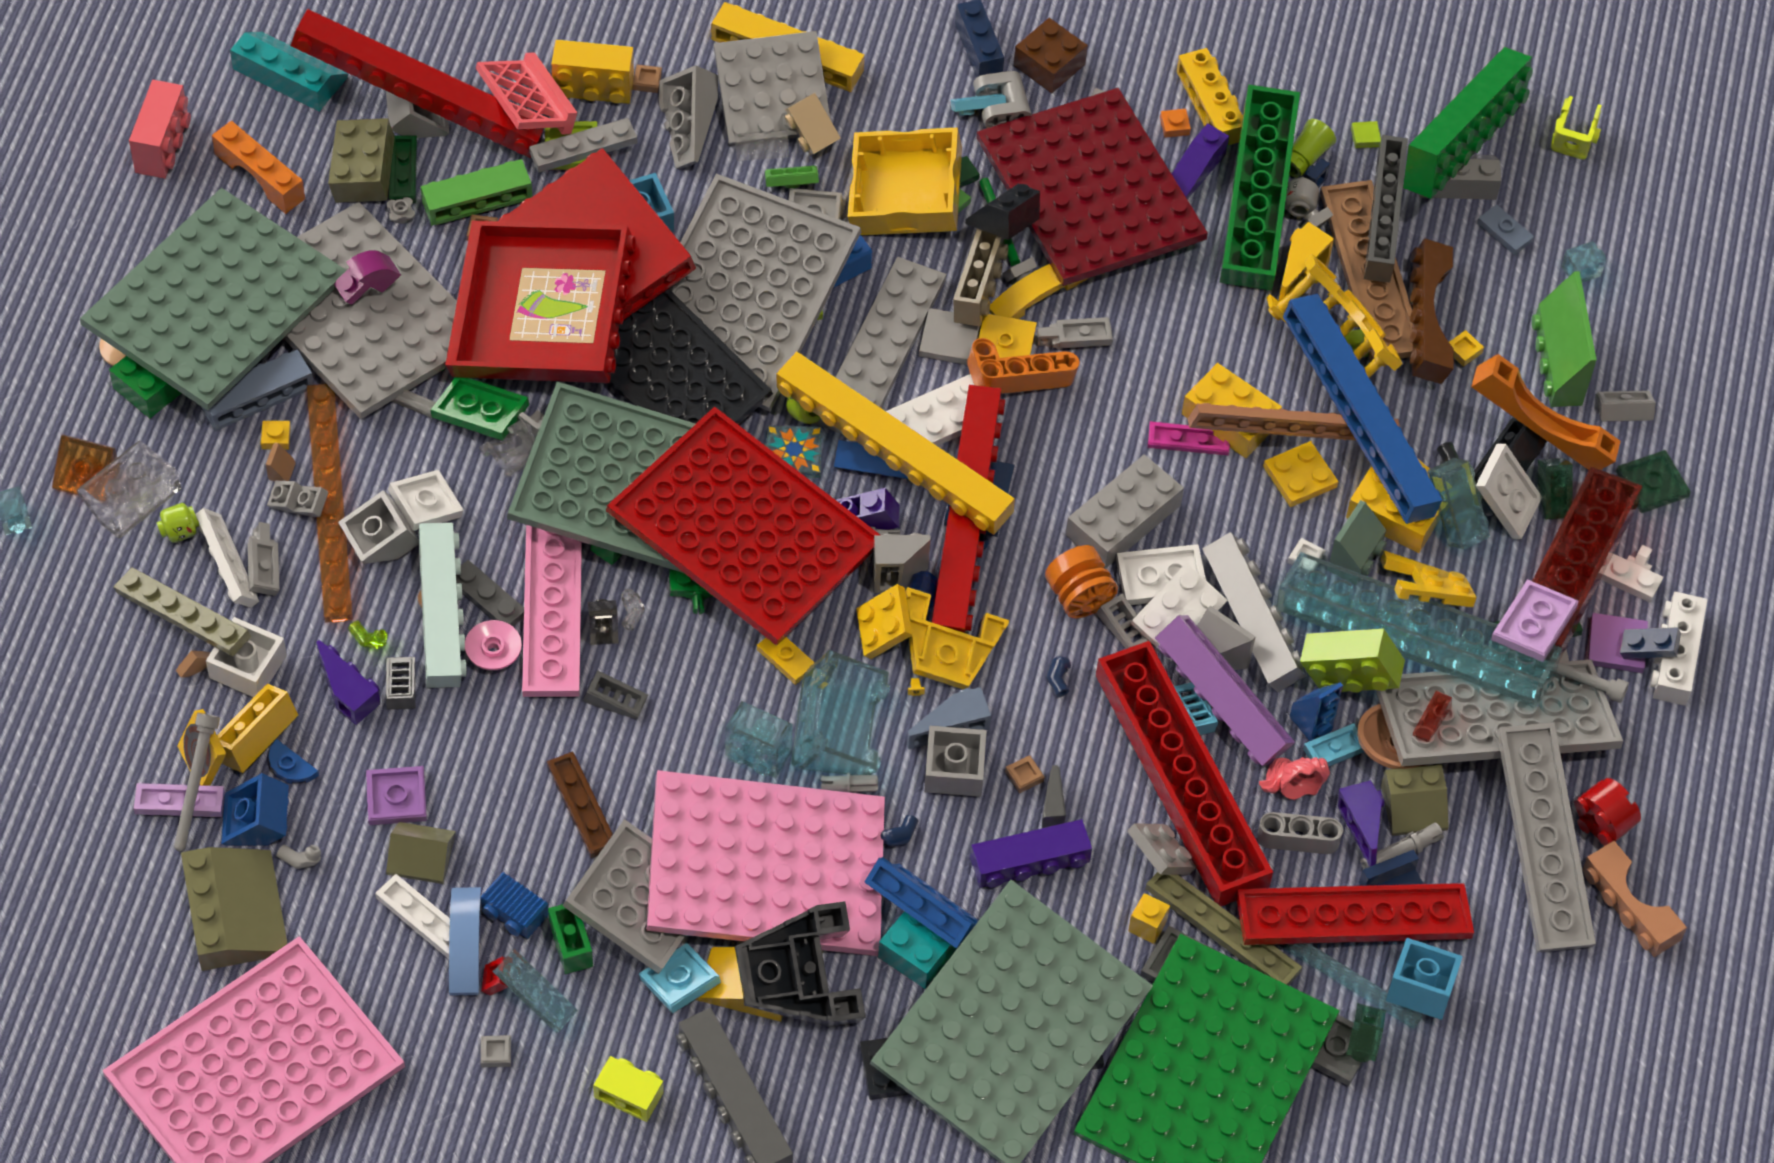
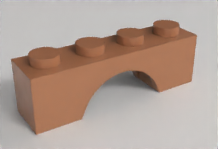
[1582,841,1687,957]

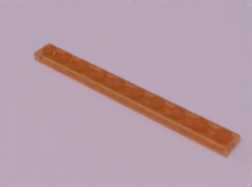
[307,384,353,623]

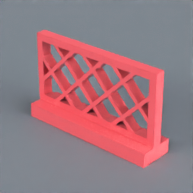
[476,53,577,135]

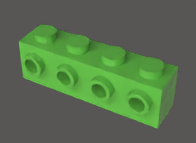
[421,159,532,226]

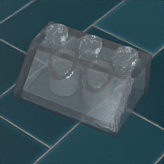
[77,440,182,539]

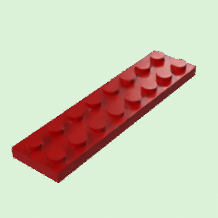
[1236,883,1474,945]

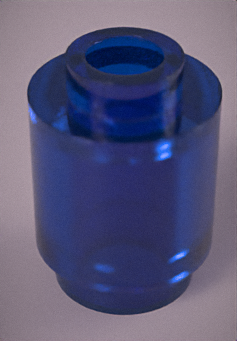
[909,571,938,613]

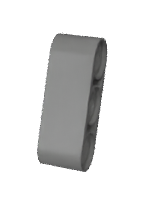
[1257,812,1343,854]

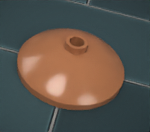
[1357,704,1429,769]

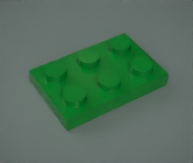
[430,377,529,441]

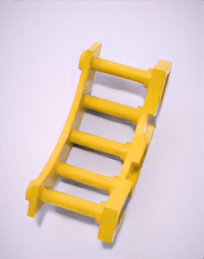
[1266,254,1402,378]

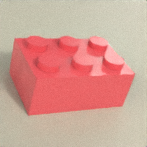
[129,79,191,179]

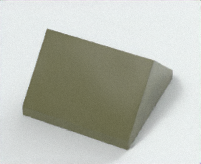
[386,822,456,884]

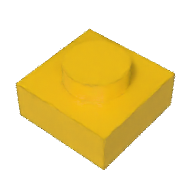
[1449,330,1484,367]
[261,421,291,450]

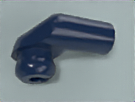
[1046,656,1071,697]
[880,815,919,847]

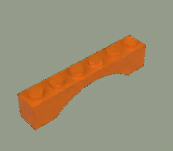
[1471,354,1621,474]

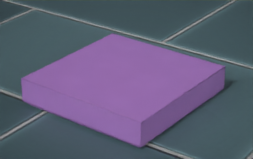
[1588,613,1648,673]
[366,766,427,825]

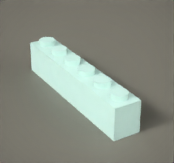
[418,523,466,688]

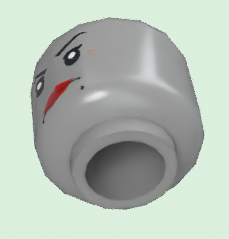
[1285,177,1319,217]

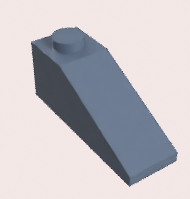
[907,687,991,750]

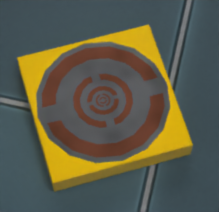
[177,709,227,786]

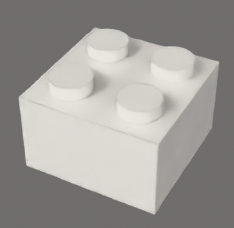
[206,617,287,697]

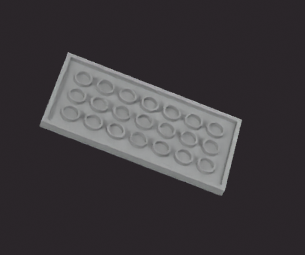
[1376,659,1623,767]

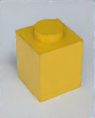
[1128,893,1170,944]

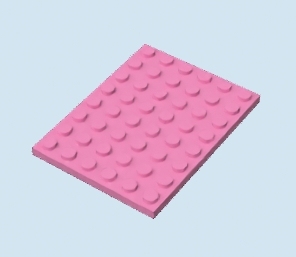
[646,770,885,956]
[102,936,405,1163]

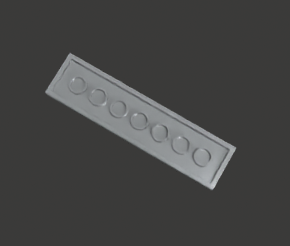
[814,257,947,434]
[1497,722,1596,953]

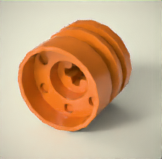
[1045,545,1118,619]

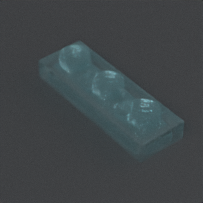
[493,949,578,1033]

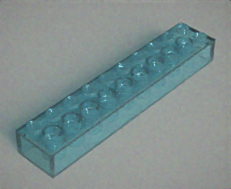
[1276,552,1562,707]

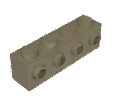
[953,229,1008,326]

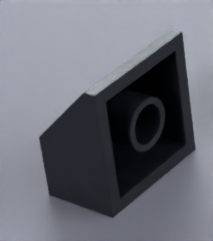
[965,183,1040,240]

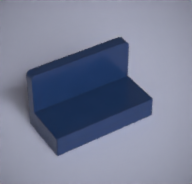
[1359,849,1424,886]

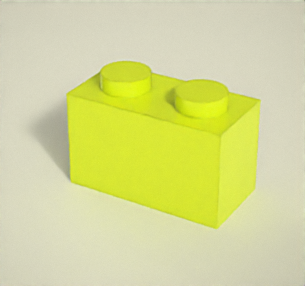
[593,1056,664,1122]

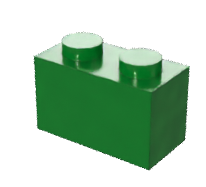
[548,904,593,974]

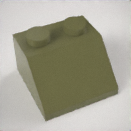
[1381,764,1449,836]

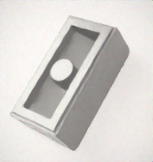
[1596,391,1656,421]

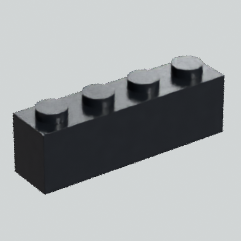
[1459,417,1547,516]

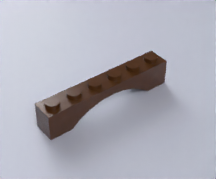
[1410,238,1454,385]

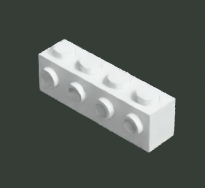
[1650,591,1707,706]

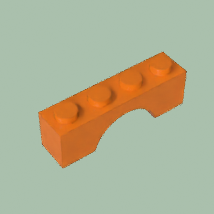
[212,120,305,214]

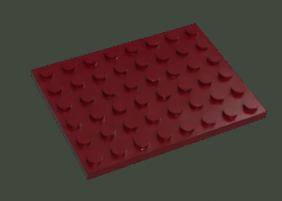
[976,88,1208,286]

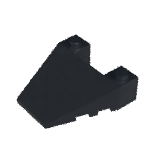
[735,901,866,1028]

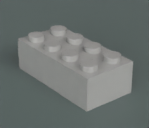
[1066,454,1184,569]

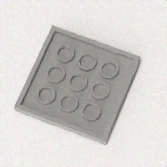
[713,31,830,146]
[562,819,686,974]

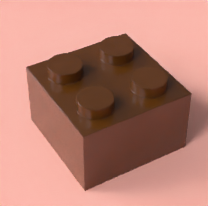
[1013,17,1088,93]

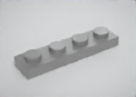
[529,118,637,173]

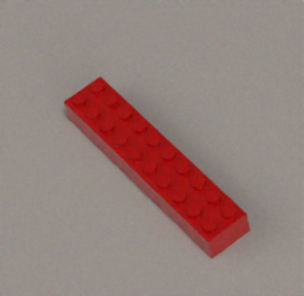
[1096,641,1273,906]

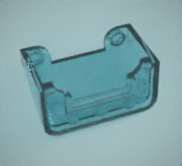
[791,650,890,775]

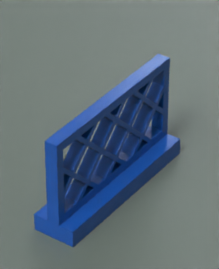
[864,857,979,948]

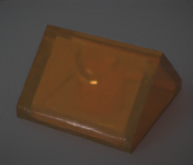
[52,434,120,502]

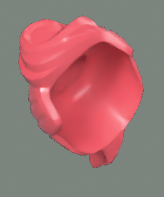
[1259,757,1330,800]

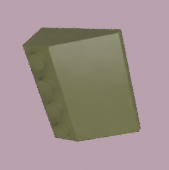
[181,847,288,971]

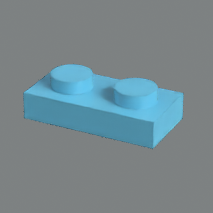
[950,93,1006,115]
[1303,723,1364,767]

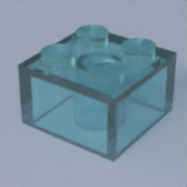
[725,701,793,779]

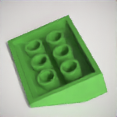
[1532,271,1597,407]

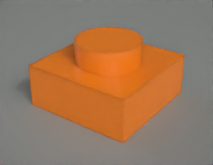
[1160,109,1191,138]

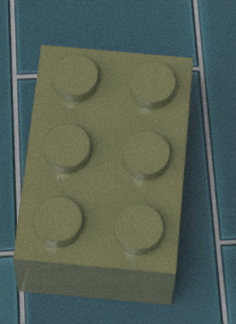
[328,118,395,203]

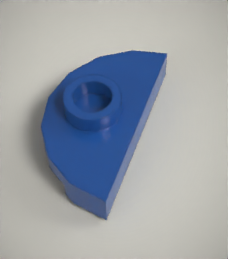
[269,739,319,784]

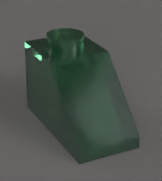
[1538,458,1573,519]
[1346,1003,1386,1062]

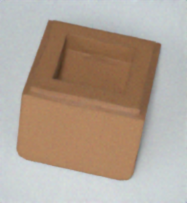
[266,443,296,481]

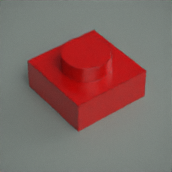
[481,956,512,996]

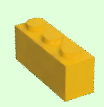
[217,683,298,773]

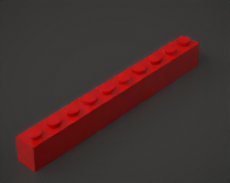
[290,9,544,158]
[932,384,1006,633]

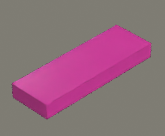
[1148,421,1230,456]

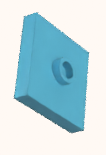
[639,943,721,1013]

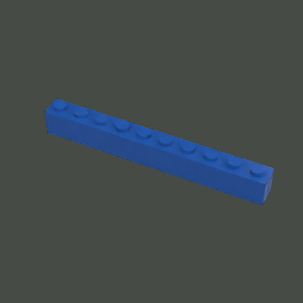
[1283,294,1442,524]

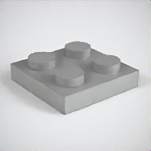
[1127,823,1196,875]

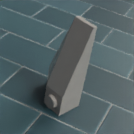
[659,65,718,170]

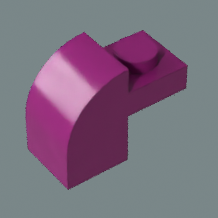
[334,250,401,305]

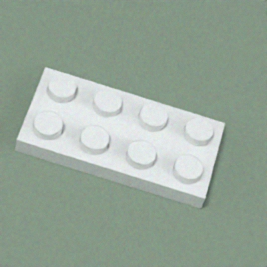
[886,374,1000,446]

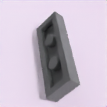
[456,560,524,627]

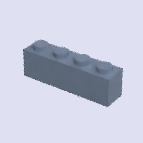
[201,349,314,431]

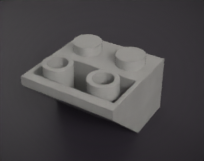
[873,533,931,593]

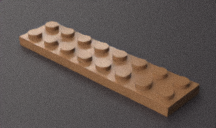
[1320,180,1413,361]

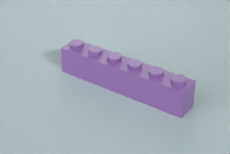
[1155,615,1295,766]

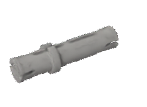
[1360,822,1444,869]

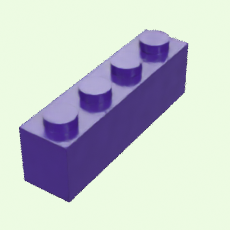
[970,819,1092,888]

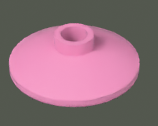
[465,620,522,670]

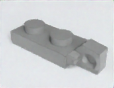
[1036,317,1113,348]
[248,522,280,596]

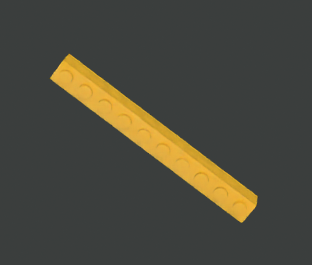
[776,351,1015,535]

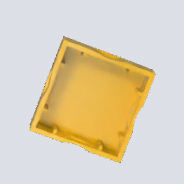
[848,127,962,235]

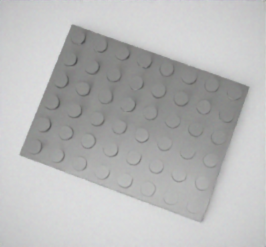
[669,173,861,412]
[283,202,457,419]

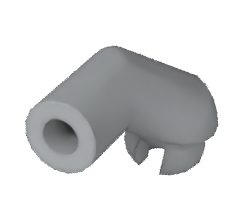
[277,844,321,869]

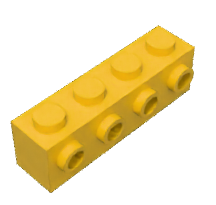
[1176,48,1243,145]

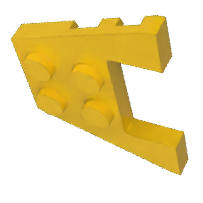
[1380,550,1477,607]
[905,587,1009,689]

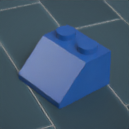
[221,773,289,846]

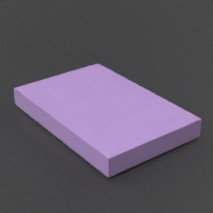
[1491,579,1579,662]

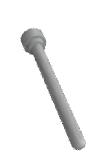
[1497,644,1629,703]
[174,713,220,851]

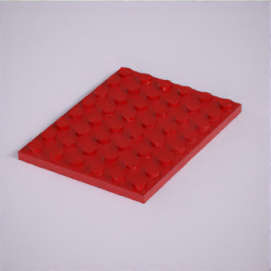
[606,407,880,646]

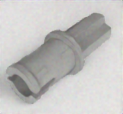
[821,773,878,793]

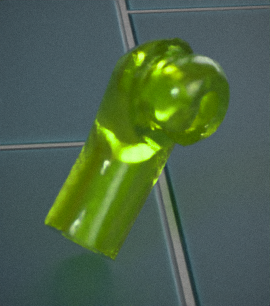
[348,620,388,649]

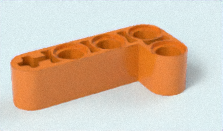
[967,338,1080,394]

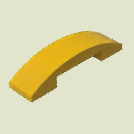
[989,264,1088,319]

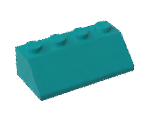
[230,31,348,112]

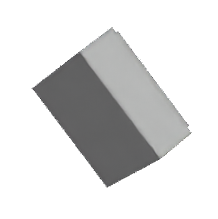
[481,1035,511,1068]

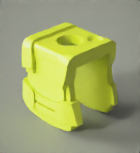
[1551,96,1602,160]

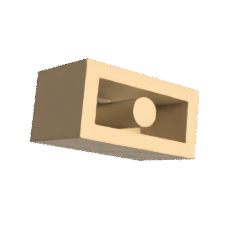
[784,93,841,155]

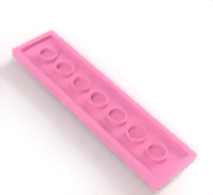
[522,525,582,697]

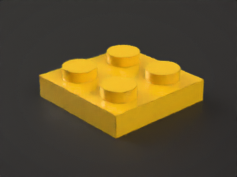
[1263,441,1339,508]
[856,584,913,659]

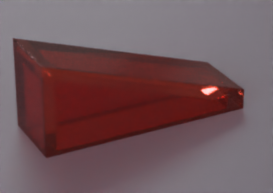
[1413,691,1452,742]

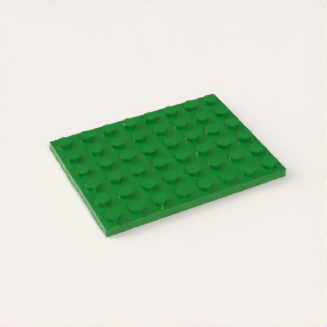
[1074,933,1340,1163]

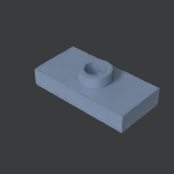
[1477,204,1534,255]

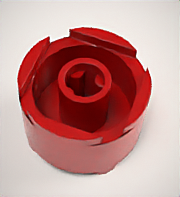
[1574,778,1641,846]

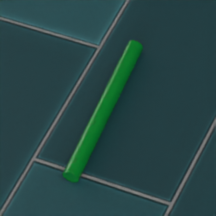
[979,178,1021,266]

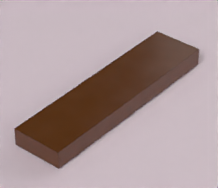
[547,751,613,859]

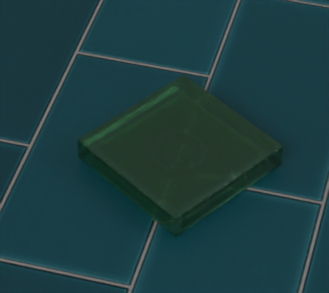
[1616,450,1691,514]

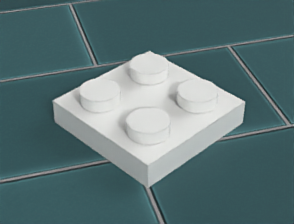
[388,470,464,531]

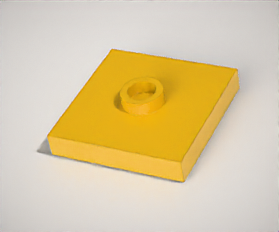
[979,314,1037,358]

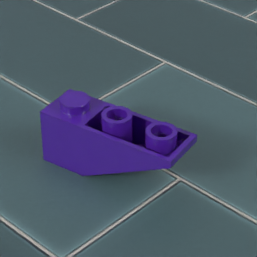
[836,488,900,530]
[316,639,381,725]

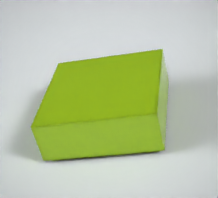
[1351,121,1381,149]

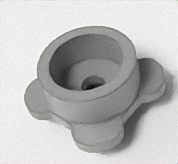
[387,197,415,224]

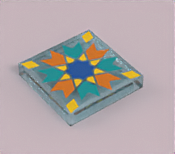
[767,425,822,478]

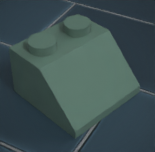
[1328,500,1387,584]

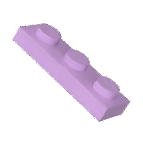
[134,783,225,817]

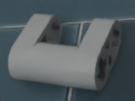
[973,71,1032,128]

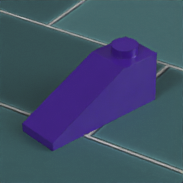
[1172,123,1229,199]
[1338,780,1384,867]

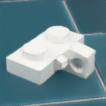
[1600,545,1663,603]

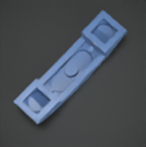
[449,887,481,996]

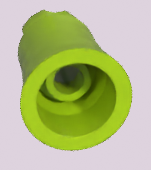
[1289,119,1336,178]

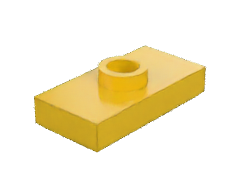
[757,637,816,685]

